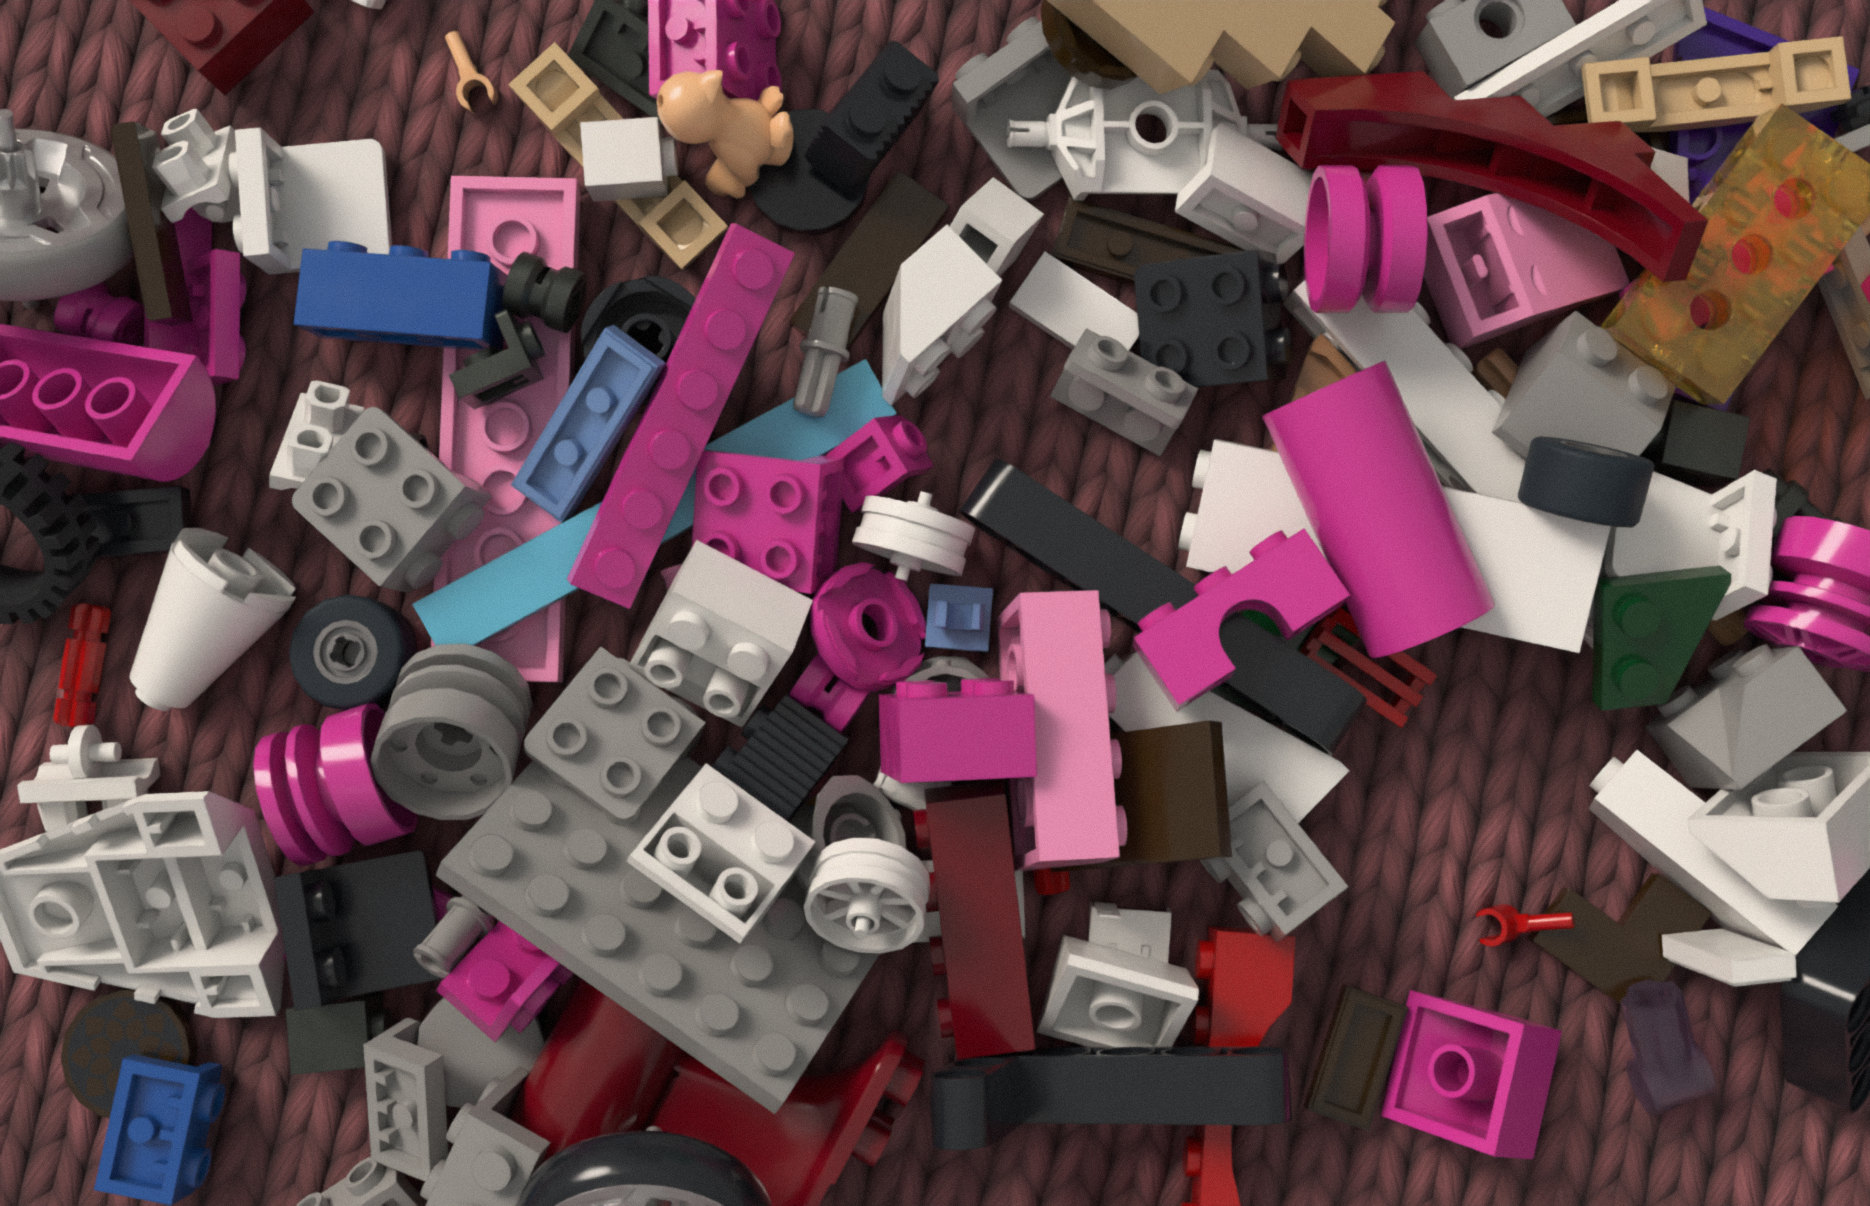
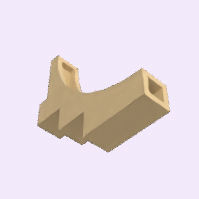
[1047,0,1395,94]

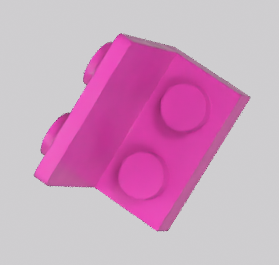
[648,0,782,114]
[692,450,845,594]
[436,921,575,1043]

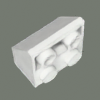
[882,224,1002,406]
[628,540,813,727]
[626,763,815,943]

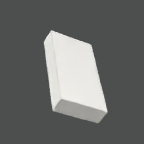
[1009,252,1139,351]
[1662,928,1796,987]

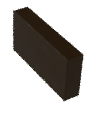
[1303,984,1409,1131]

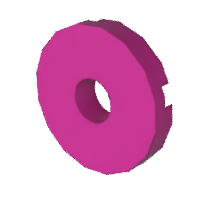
[810,562,926,692]

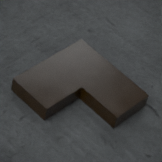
[1527,873,1712,1017]

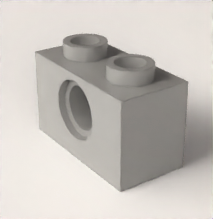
[1414,0,1576,100]

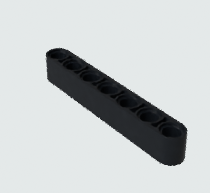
[959,458,1367,756]

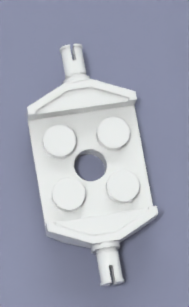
[1006,70,1283,201]

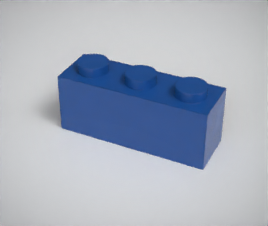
[294,241,508,352]

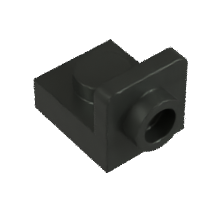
[449,309,545,410]

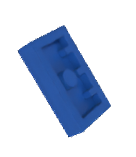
[94,1054,226,1205]

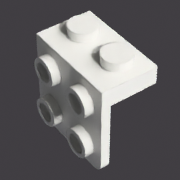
[228,127,392,275]
[1604,470,1777,621]

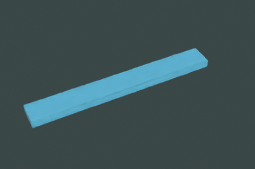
[412,359,897,646]

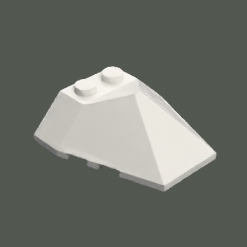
[0,791,285,1018]

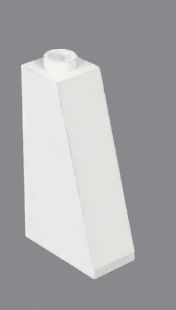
[1104,652,1349,823]
[1588,750,1838,956]

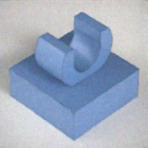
[925,583,993,653]

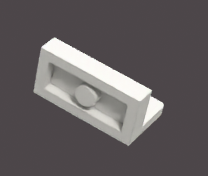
[1175,123,1313,264]

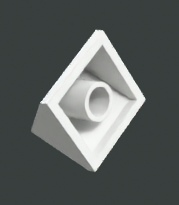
[1036,935,1199,1047]

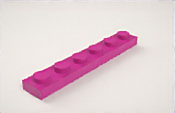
[567,223,795,609]

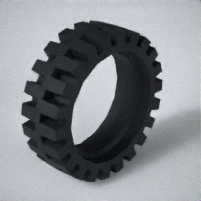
[0,441,99,625]

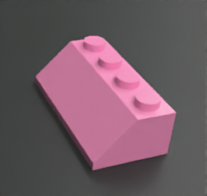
[996,590,1127,871]

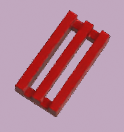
[1299,608,1438,728]

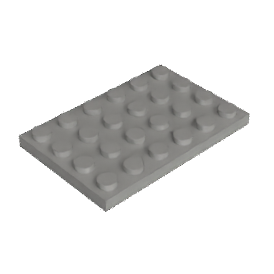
[436,757,880,1114]

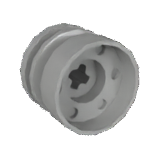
[370,644,533,820]

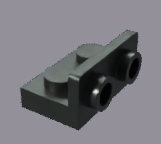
[568,0,663,124]

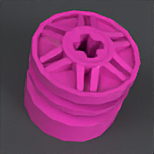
[1744,516,1870,672]
[253,703,419,867]

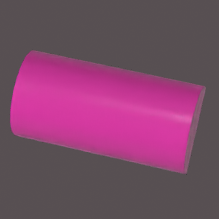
[0,324,216,482]
[1262,360,1495,658]

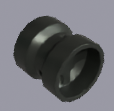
[502,251,588,333]

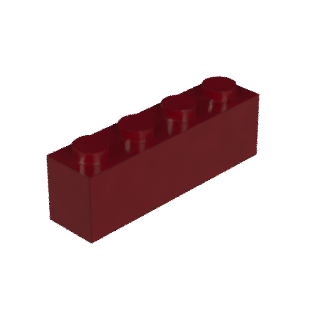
[913,780,1035,1059]

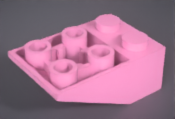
[1423,193,1630,350]

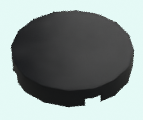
[748,109,870,235]

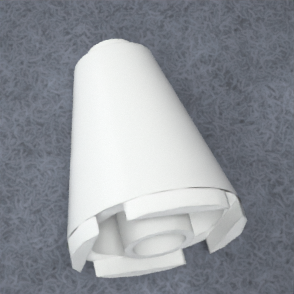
[129,528,296,711]

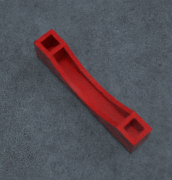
[1180,925,1296,1206]

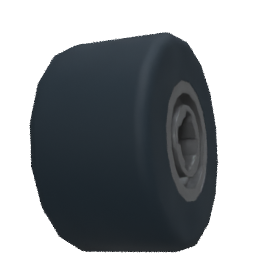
[1518,436,1654,528]
[289,594,418,710]

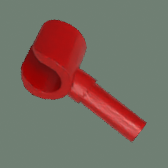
[1476,904,1575,947]

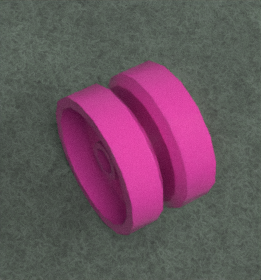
[1304,165,1427,313]

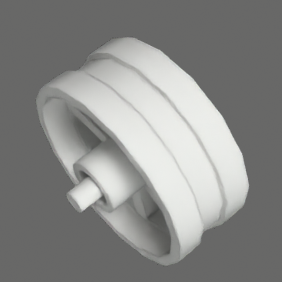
[852,491,975,581]
[804,838,930,954]

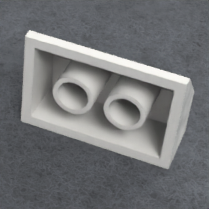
[1687,752,1870,908]

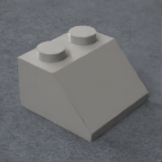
[1492,311,1676,459]

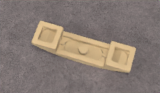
[1581,36,1851,132]
[508,42,729,271]

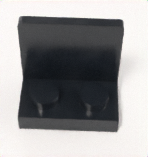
[273,850,441,1011]

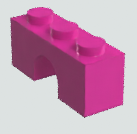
[1133,528,1350,712]

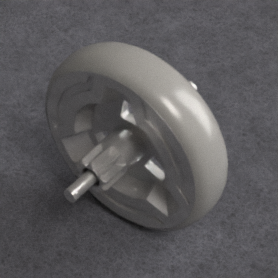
[0,109,134,309]

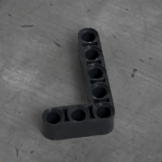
[1780,868,1870,1114]
[929,1046,1292,1150]

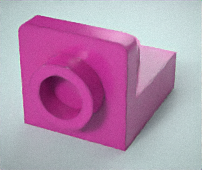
[825,415,933,513]

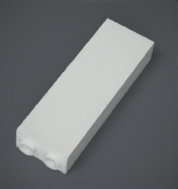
[1178,439,1611,653]

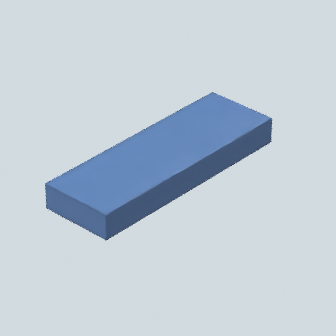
[511,325,666,523]

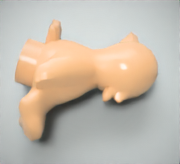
[656,70,794,199]

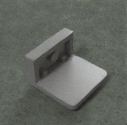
[952,16,1071,202]
[292,407,493,593]
[524,646,706,822]
[420,1066,551,1206]

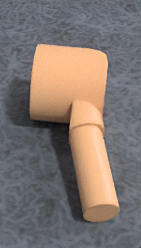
[445,31,499,114]

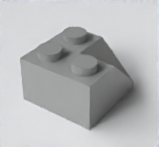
[1645,644,1847,790]

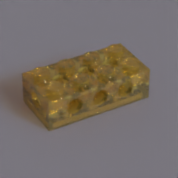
[1601,103,1870,405]

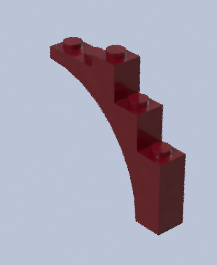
[1275,71,1709,282]

